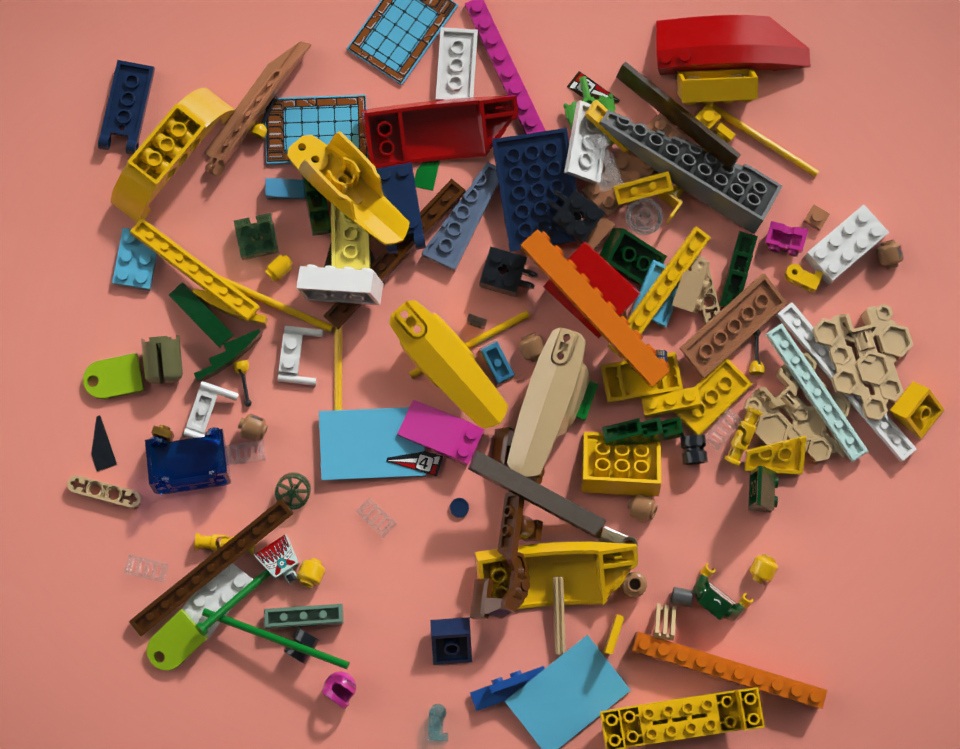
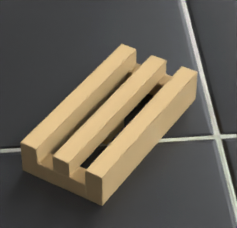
[654,603,676,641]

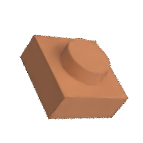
[803,205,830,231]

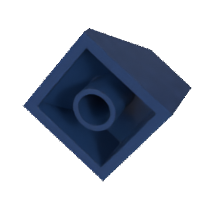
[430,617,472,665]

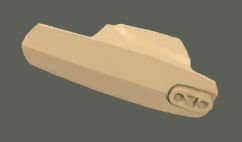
[507,327,590,477]

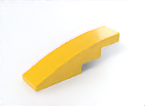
[193,288,268,327]

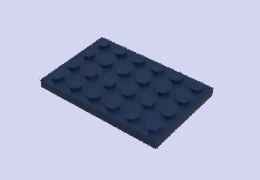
[492,128,582,252]

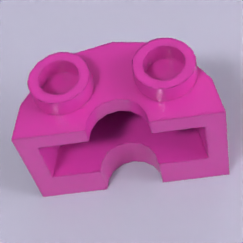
[765,221,808,257]

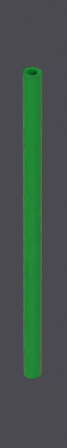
[202,608,350,669]

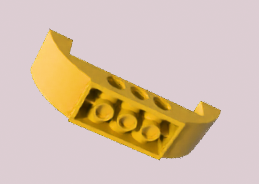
[110,88,235,223]
[600,687,765,749]

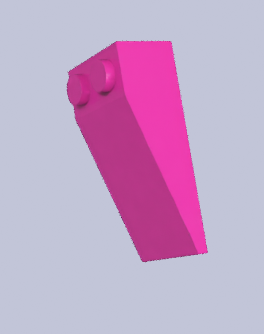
[397,400,484,467]

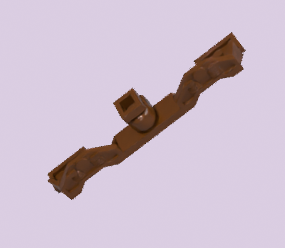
[470,427,545,619]

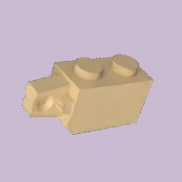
[672,259,711,314]

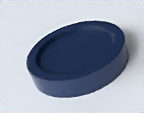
[450,498,469,517]

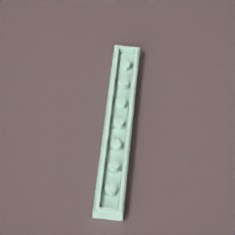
[765,323,868,462]

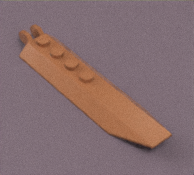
[204,41,311,176]

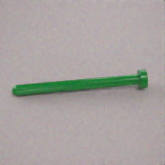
[195,569,271,636]

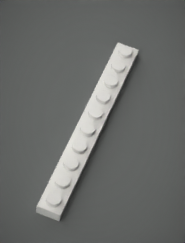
[776,302,917,462]

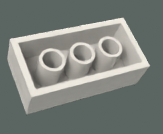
[804,204,889,285]
[296,264,384,305]

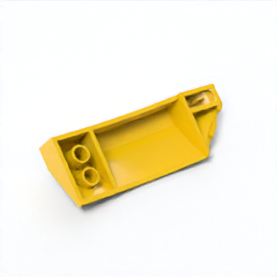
[474,542,638,609]

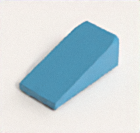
[265,178,305,199]
[479,341,515,384]

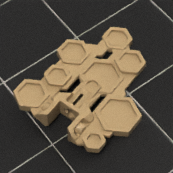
[812,304,913,421]
[744,352,851,462]

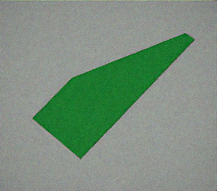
[415,160,440,191]

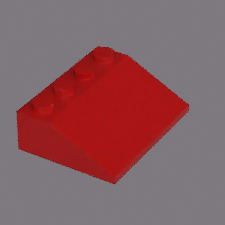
[543,242,641,339]

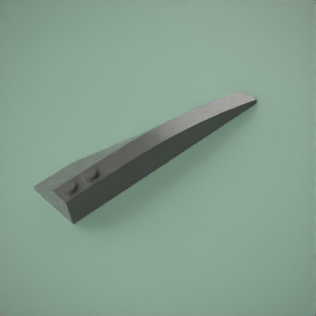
[599,110,782,234]

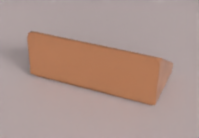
[576,217,615,250]

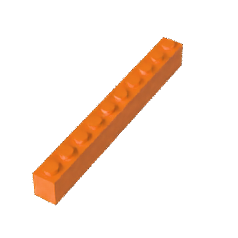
[521,229,670,388]
[631,632,828,709]

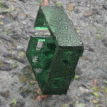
[234,213,280,260]

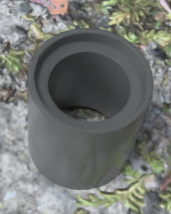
[671,587,694,607]

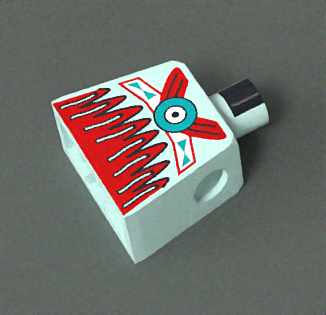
[254,534,299,584]

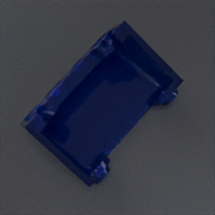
[145,427,231,495]

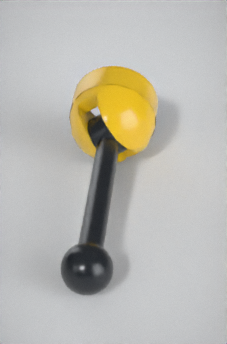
[250,96,278,139]
[749,330,765,375]
[233,360,252,407]

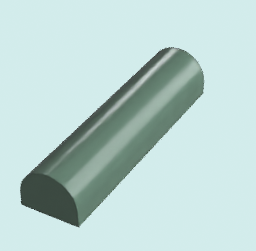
[264,604,344,629]

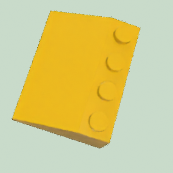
[581,432,661,497]

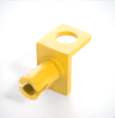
[657,185,684,224]

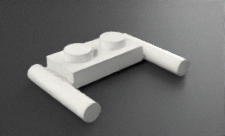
[278,325,323,386]
[183,381,239,448]

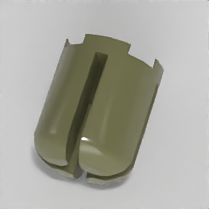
[141,335,183,384]

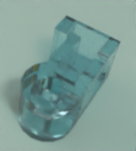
[428,704,448,741]

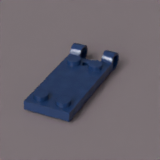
[98,60,155,155]
[376,162,426,255]

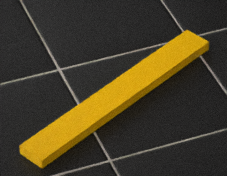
[129,218,260,322]
[607,226,711,359]

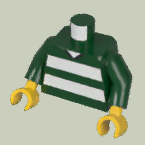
[693,563,753,621]

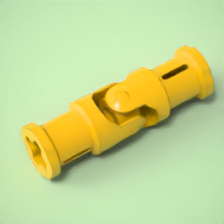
[724,406,763,466]
[194,533,255,554]

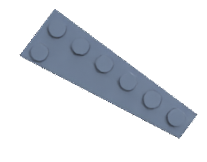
[422,162,499,271]

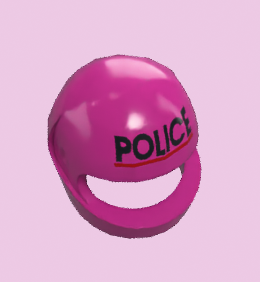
[321,671,356,709]

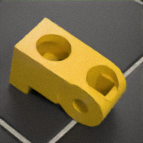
[784,264,824,294]

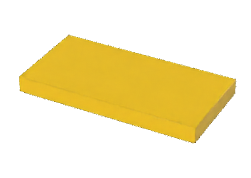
[673,358,752,435]

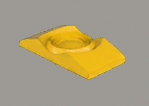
[600,352,683,403]

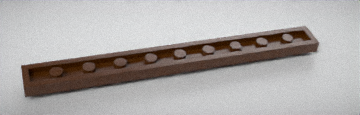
[323,178,466,329]
[129,498,294,636]

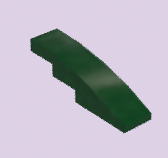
[301,159,331,236]
[719,231,758,307]
[169,282,234,348]
[194,329,262,383]
[602,417,684,445]

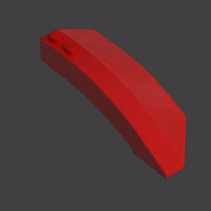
[656,15,811,75]
[361,95,518,168]

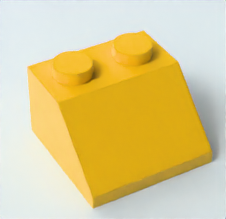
[890,381,945,439]

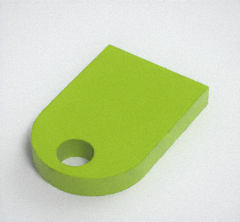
[83,353,145,399]
[147,609,209,670]

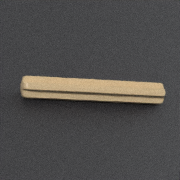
[553,577,566,655]

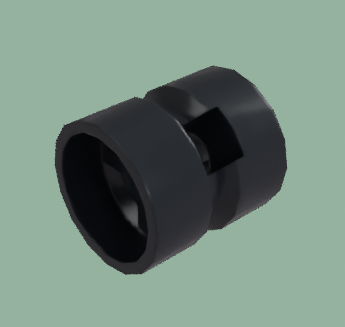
[680,434,708,465]
[284,627,320,664]

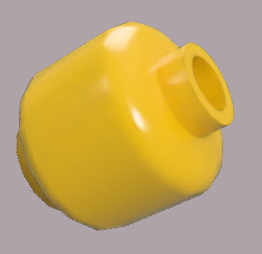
[749,553,778,584]
[297,558,326,588]

